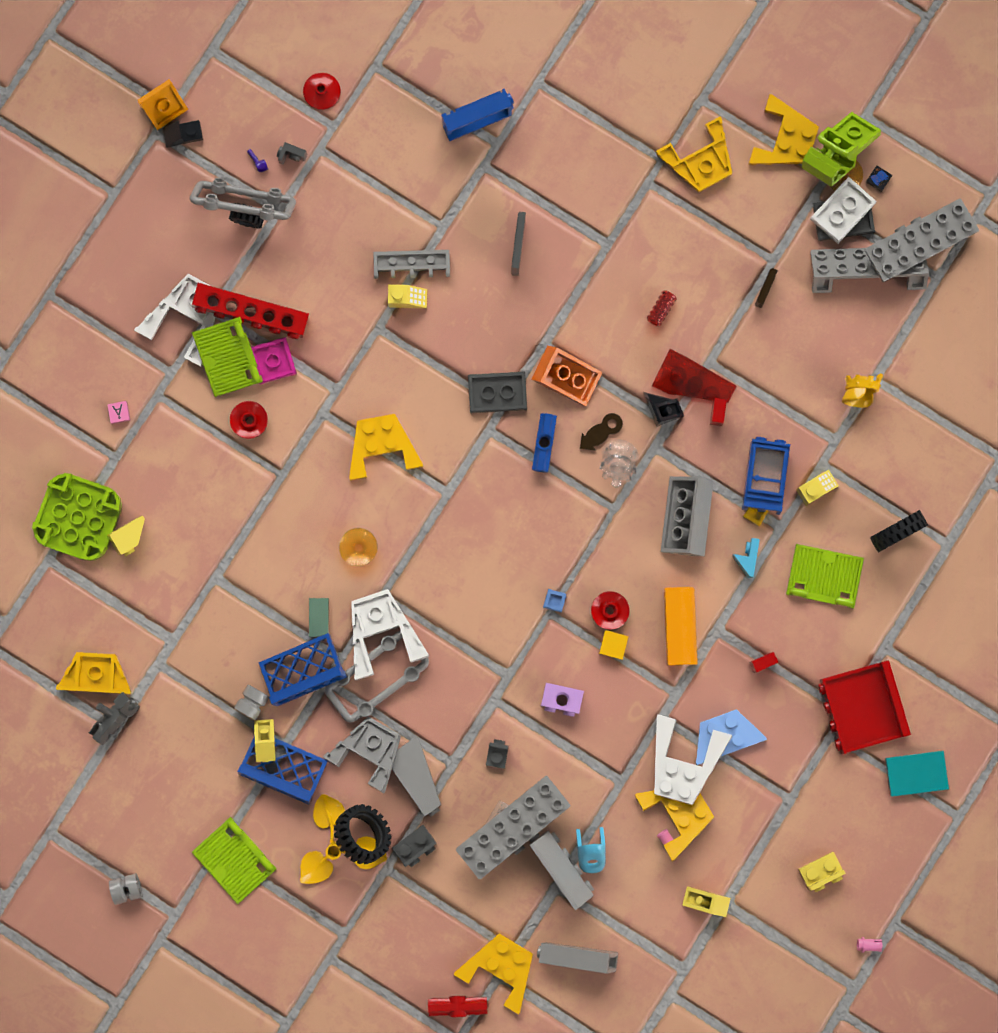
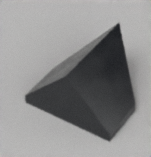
[643,392,684,427]

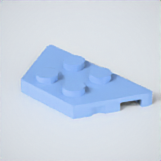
[695,709,767,765]

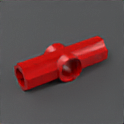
[428,996,488,1017]

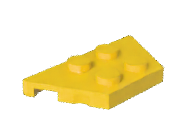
[56,652,131,694]

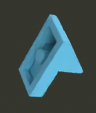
[732,538,760,578]

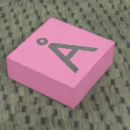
[107,401,130,424]

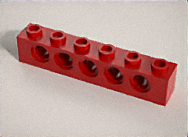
[192,283,309,340]

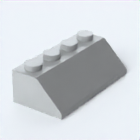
[661,476,713,557]
[529,831,594,910]

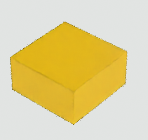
[599,630,629,660]

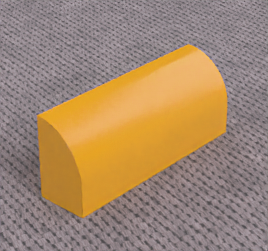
[664,587,698,666]

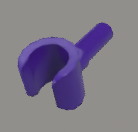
[247,149,268,172]

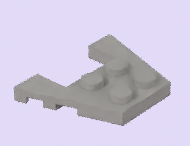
[323,717,401,794]

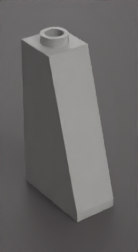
[392,736,441,817]
[537,942,618,974]

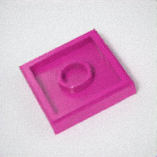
[251,337,297,385]

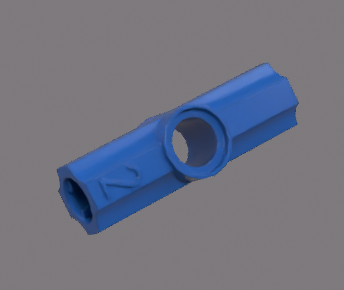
[532,413,557,473]

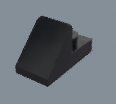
[163,120,203,147]

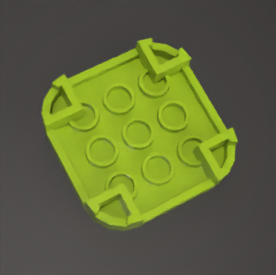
[32,473,122,561]

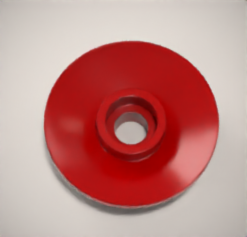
[303,73,341,110]
[230,401,268,439]
[591,591,630,630]

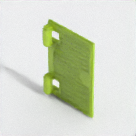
[192,317,263,397]
[786,544,864,609]
[192,817,277,904]

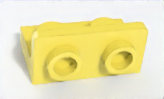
[798,852,846,892]

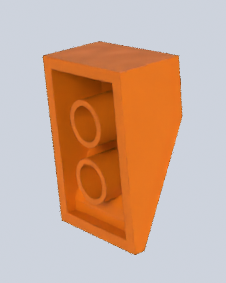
[531,345,603,406]

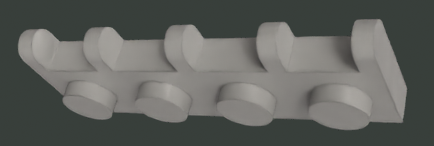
[373,250,450,279]

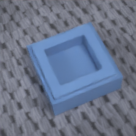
[543,589,566,613]

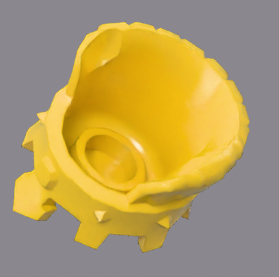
[842,373,883,408]

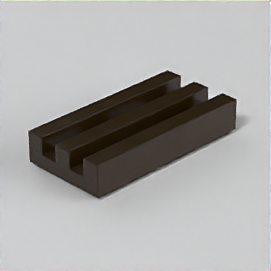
[755,268,778,308]

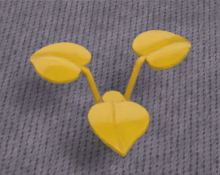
[300,794,387,884]

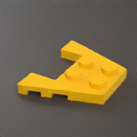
[748,94,819,165]
[655,116,732,193]
[349,414,423,481]
[635,790,714,862]
[453,933,533,1015]

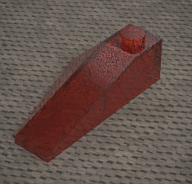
[652,349,736,403]

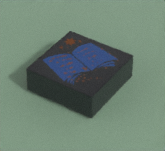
[866,165,892,192]

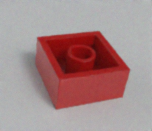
[710,398,727,426]
[749,652,779,673]

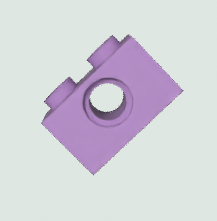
[541,683,584,717]

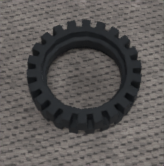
[870,510,928,553]
[334,804,391,864]

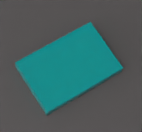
[885,751,949,797]

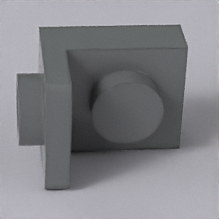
[277,142,308,164]
[486,739,509,769]

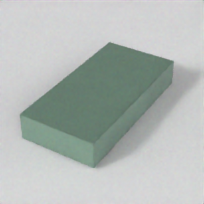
[309,598,329,637]

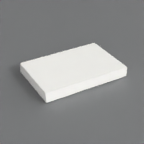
[810,177,877,244]

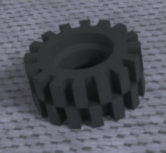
[229,203,264,229]

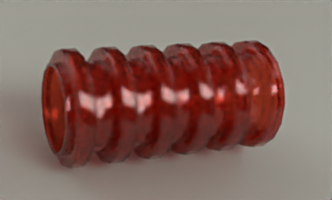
[646,290,677,326]

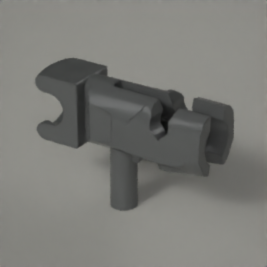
[88,692,140,745]

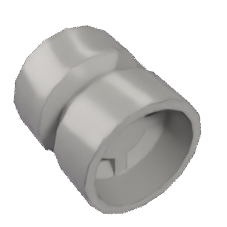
[234,684,269,720]
[109,873,143,905]

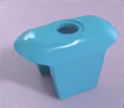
[576,827,606,874]

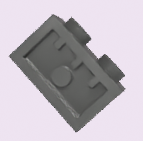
[392,825,437,867]

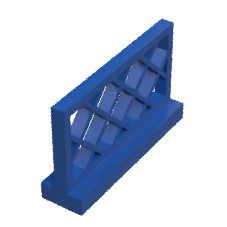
[259,633,347,707]
[237,736,328,805]

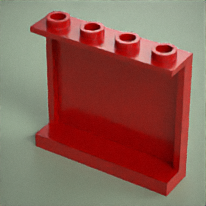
[818,660,911,754]

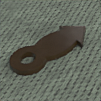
[580,413,623,451]

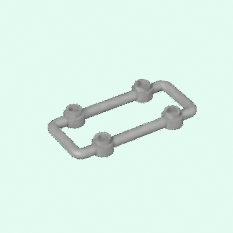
[189,178,296,220]
[325,630,429,723]

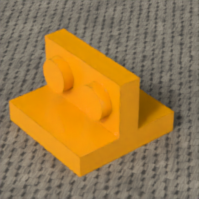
[138,79,189,130]

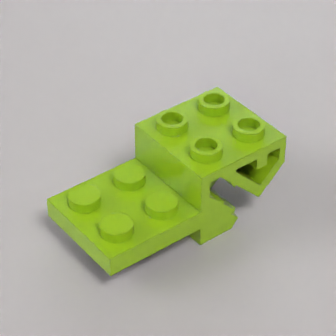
[802,112,881,187]

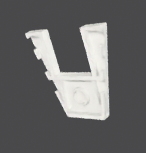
[134,274,219,367]
[351,589,430,681]
[654,714,732,805]

